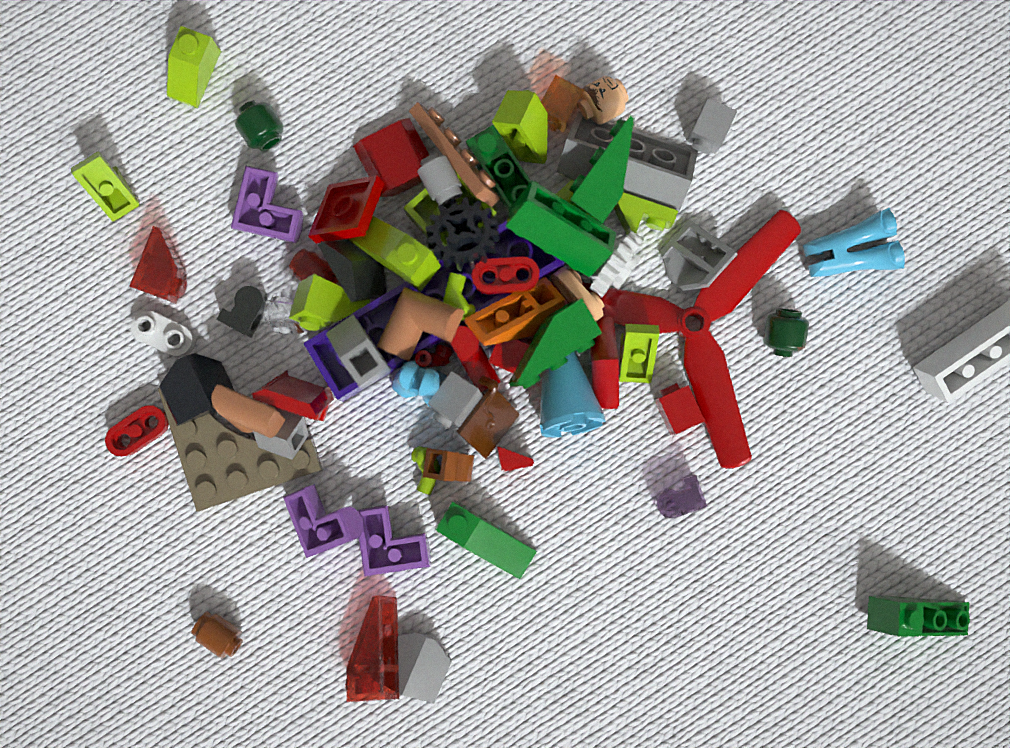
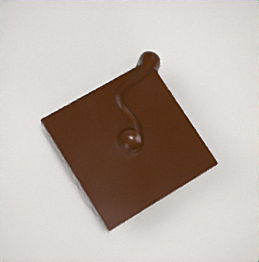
[456,375,520,459]

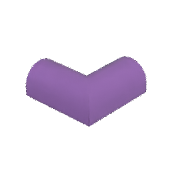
[230,166,304,243]
[283,484,364,558]
[357,505,431,577]

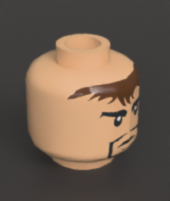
[578,76,628,125]

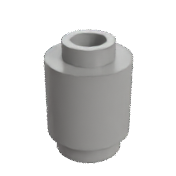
[417,153,463,206]

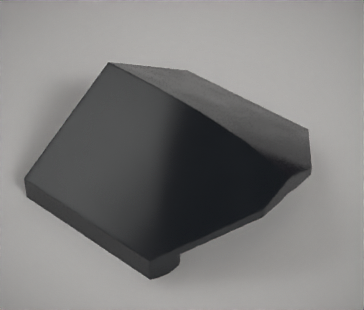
[159,353,235,427]

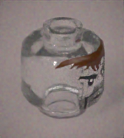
[264,292,307,334]

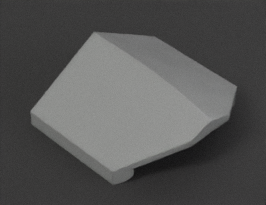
[660,220,738,291]
[374,632,452,704]

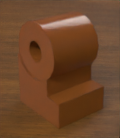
[423,448,475,482]

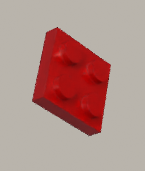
[308,175,385,244]

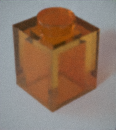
[541,75,584,133]

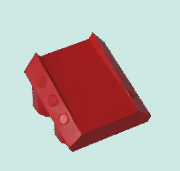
[353,118,430,197]
[252,370,334,422]

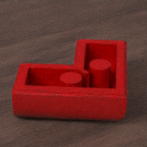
[589,317,619,409]
[450,326,501,393]

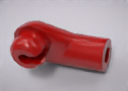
[415,344,453,368]

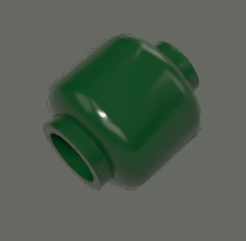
[235,101,284,151]
[763,308,809,357]

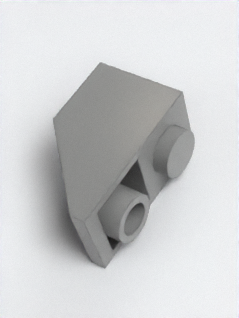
[325,314,392,389]

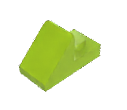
[70,151,140,222]
[614,192,678,235]
[619,324,660,383]

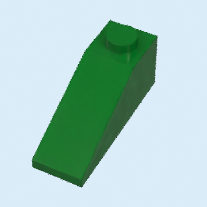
[435,500,537,579]

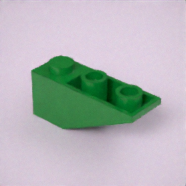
[569,115,634,223]
[465,125,531,211]
[508,298,602,389]
[867,596,970,637]

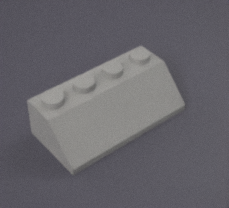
[556,111,698,214]

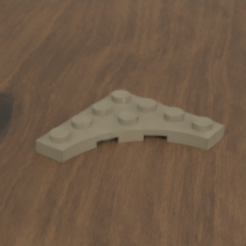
[158,388,323,512]

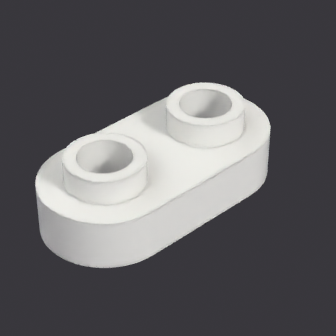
[131,310,196,357]

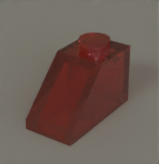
[129,226,188,304]

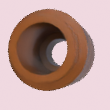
[191,611,243,659]

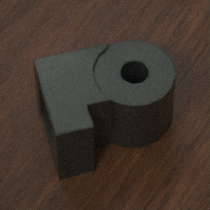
[216,286,269,338]

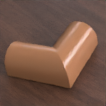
[377,287,465,361]
[211,385,285,438]

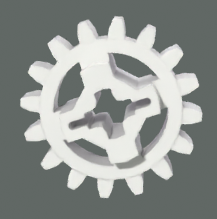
[589,231,644,297]

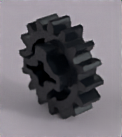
[425,197,500,271]

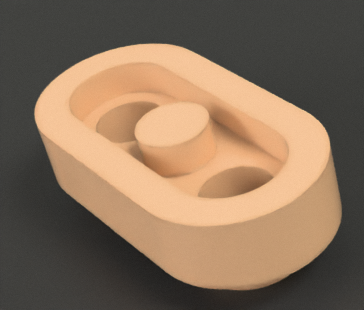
[551,267,604,321]

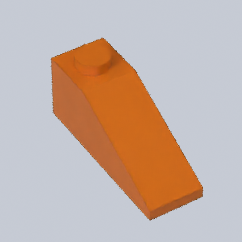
[464,277,565,346]

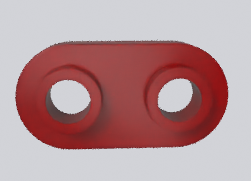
[472,257,539,294]
[105,405,169,457]

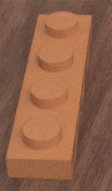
[409,102,500,207]

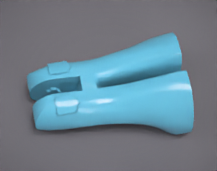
[803,208,905,277]
[392,362,448,407]

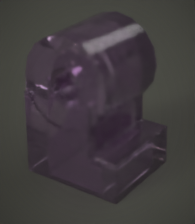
[654,474,708,518]

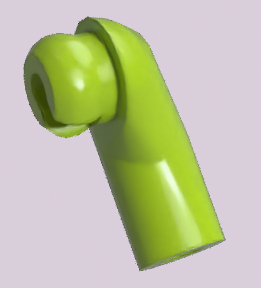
[444,273,476,321]
[411,446,441,495]

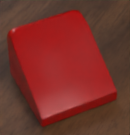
[497,446,534,472]

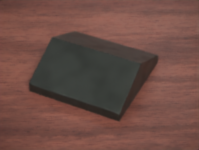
[318,240,387,302]

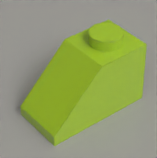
[167,26,221,109]
[492,90,548,164]
[289,274,371,331]

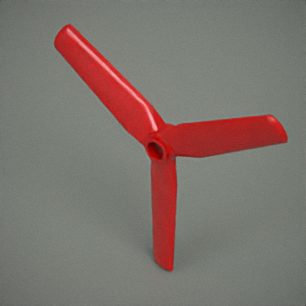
[551,209,801,469]

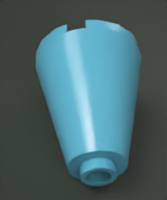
[540,351,606,438]

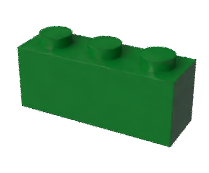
[506,180,616,278]

